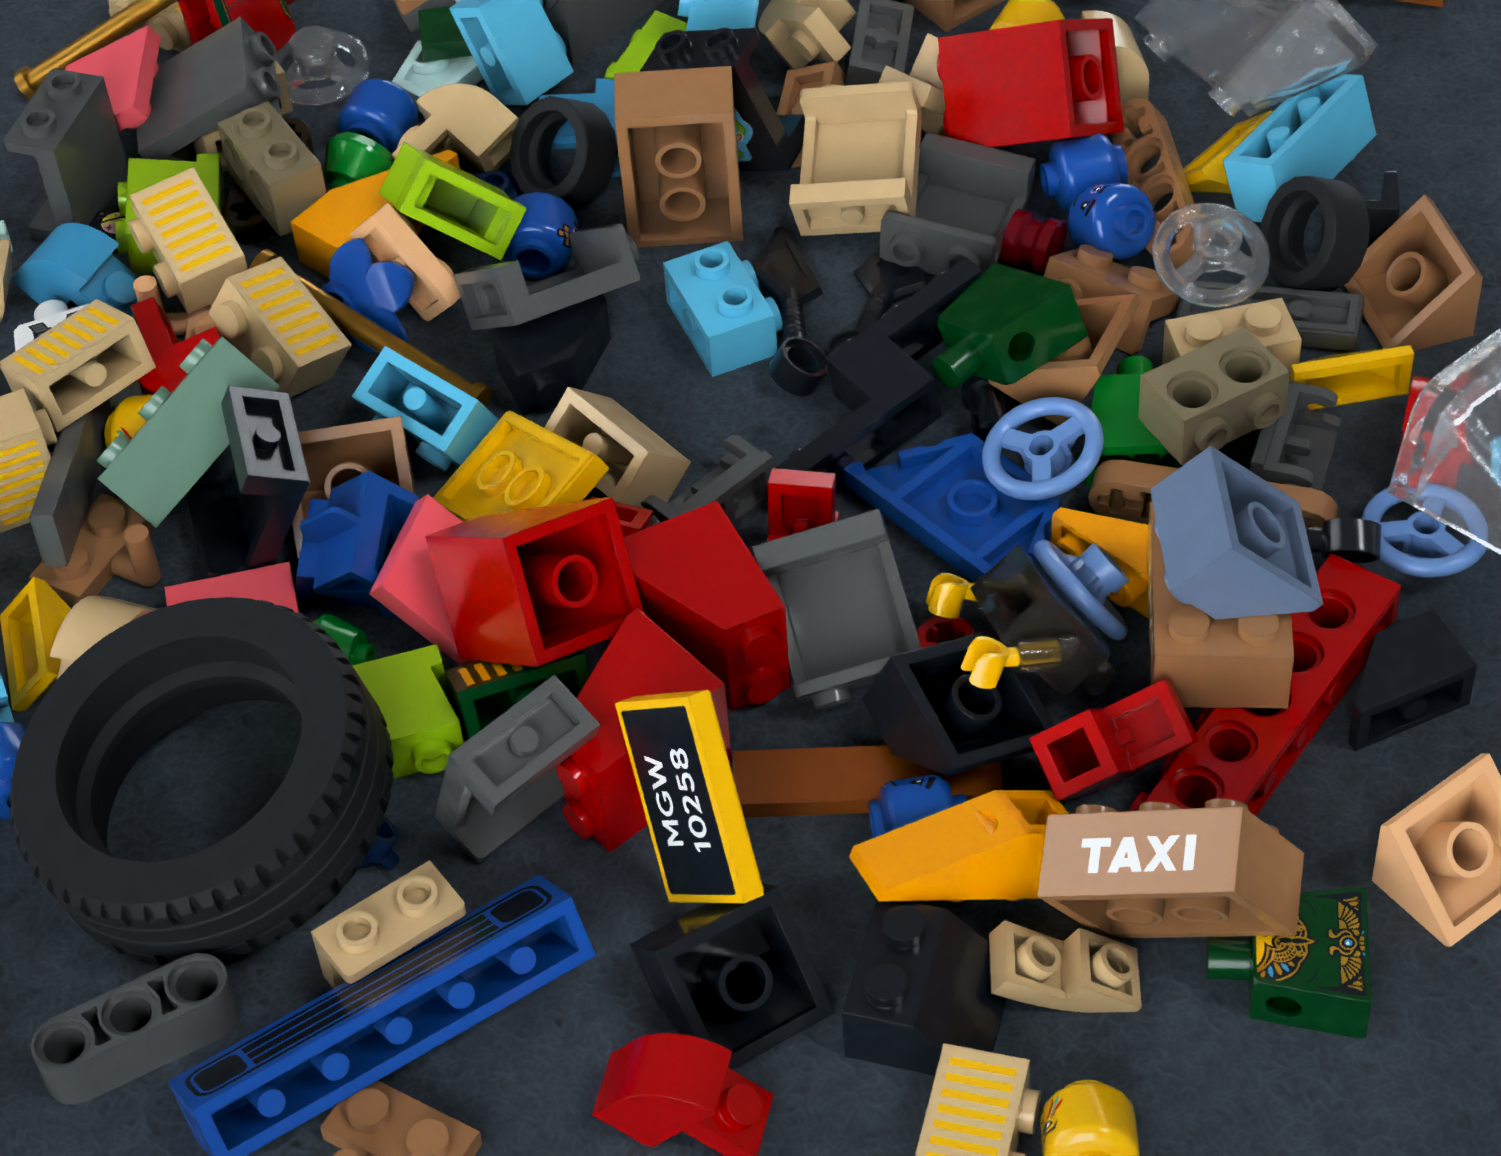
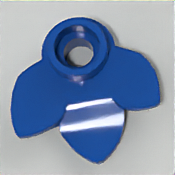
[321,238,414,353]

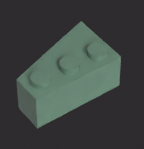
[96,336,280,528]

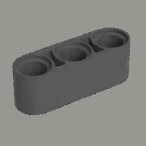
[30,953,239,1105]

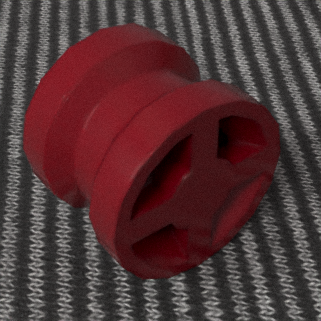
[1001,209,1066,276]

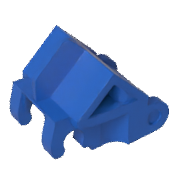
[295,471,448,618]

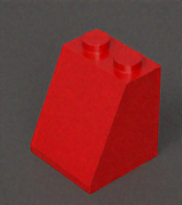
[937,18,1124,148]
[425,497,644,667]
[624,501,791,711]
[555,608,732,853]

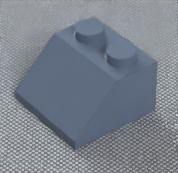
[1150,446,1323,619]

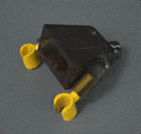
[926,544,1117,696]

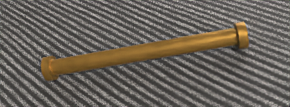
[14,0,178,99]
[249,249,492,407]

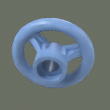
[982,397,1104,500]
[1361,480,1491,578]
[1033,539,1130,641]

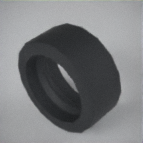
[510,96,617,208]
[1259,176,1370,292]

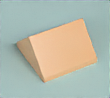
[1372,753,1501,947]

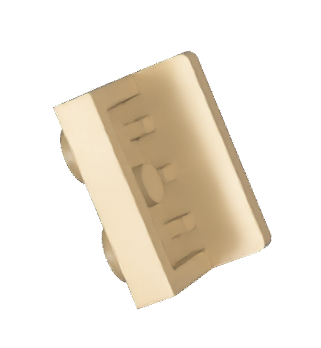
[311,860,466,989]

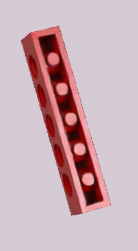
[1129,553,1401,817]

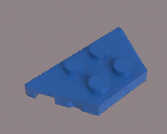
[843,433,1062,614]

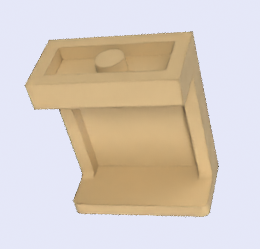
[789,80,922,236]

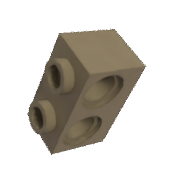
[217,101,326,237]
[1138,326,1290,465]

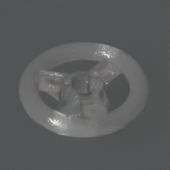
[277,26,371,105]
[1152,203,1270,308]

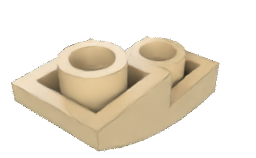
[989,920,1142,1013]

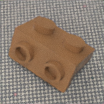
[1043,244,1182,354]

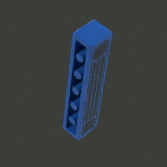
[167,874,596,1156]

